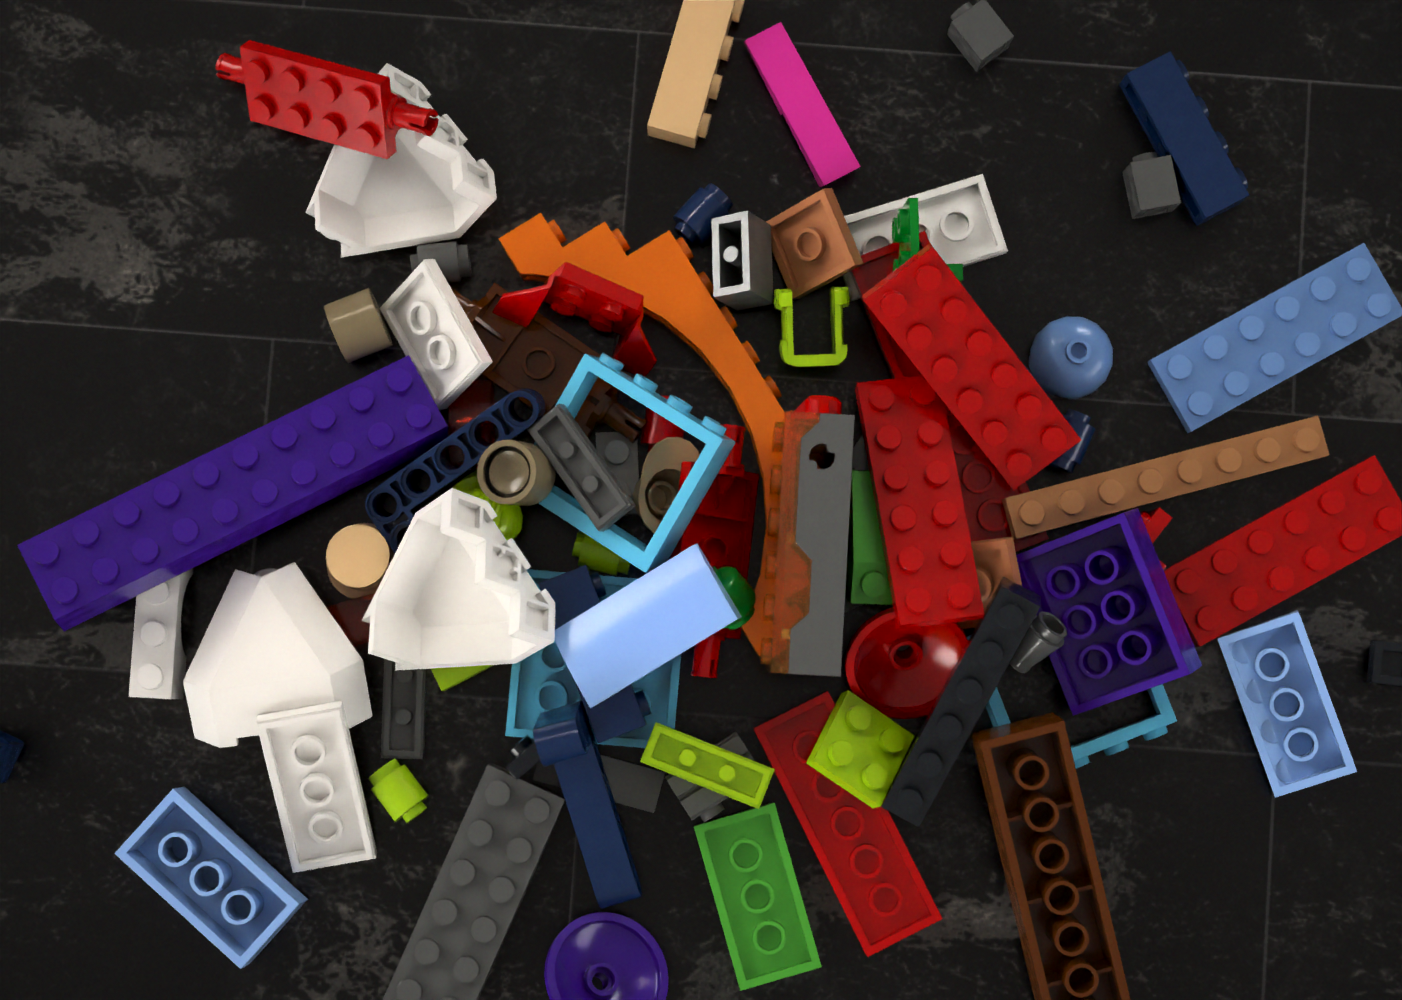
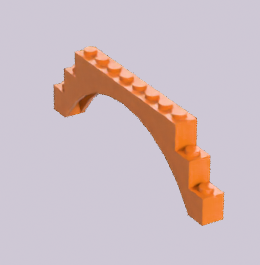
[498,213,826,663]

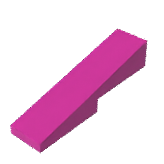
[744,22,861,187]

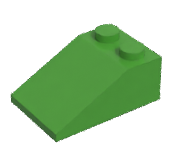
[845,470,893,605]

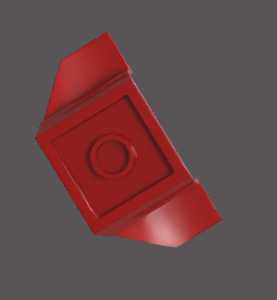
[492,262,657,377]

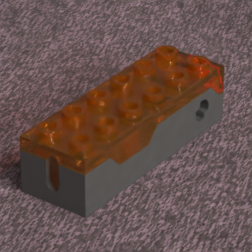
[760,395,855,677]

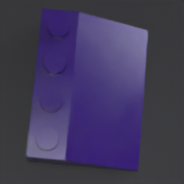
[1016,508,1202,716]

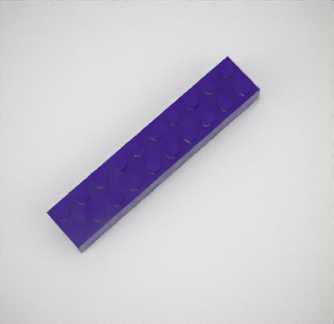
[17,355,448,631]

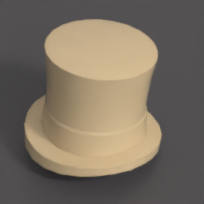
[326,523,395,601]

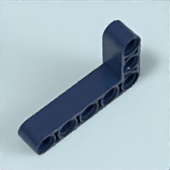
[365,388,545,553]
[533,701,642,909]

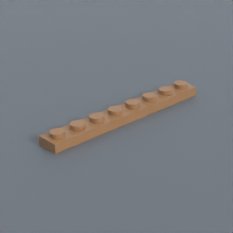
[1002,416,1330,540]

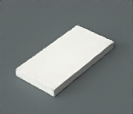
[843,174,1008,301]
[256,701,377,873]

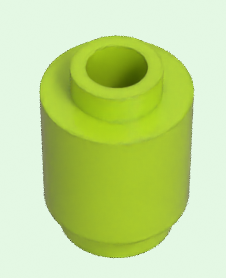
[572,532,631,576]
[368,758,429,823]

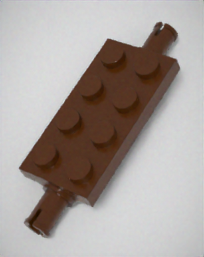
[450,282,648,443]

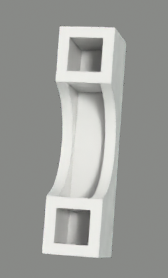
[129,568,193,699]

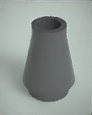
[1010,611,1067,673]

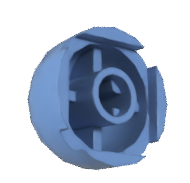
[1029,316,1113,399]

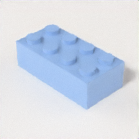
[114,786,308,969]

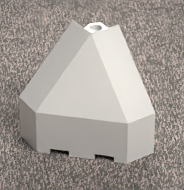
[305,63,497,258]
[362,488,555,671]
[183,562,373,748]

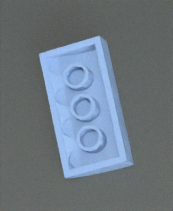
[555,543,742,708]
[1217,610,1357,798]

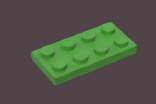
[694,802,822,991]

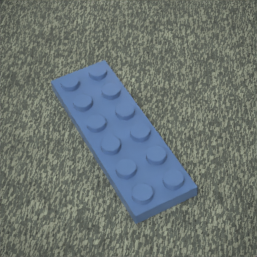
[1147,243,1402,433]

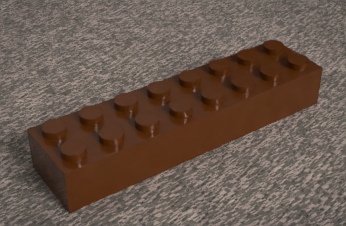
[971,712,1131,1000]

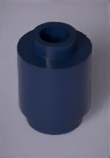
[673,183,733,245]
[1049,409,1096,473]

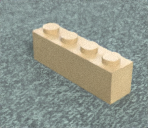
[647,0,745,149]

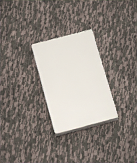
[379,259,493,410]

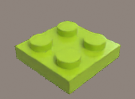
[806,690,914,809]

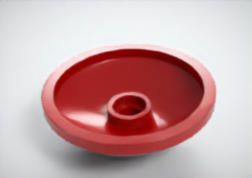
[845,607,968,719]

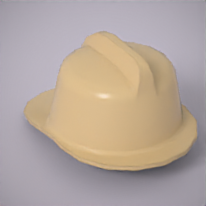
[633,437,700,533]

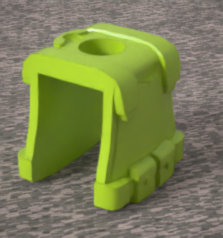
[773,287,850,367]

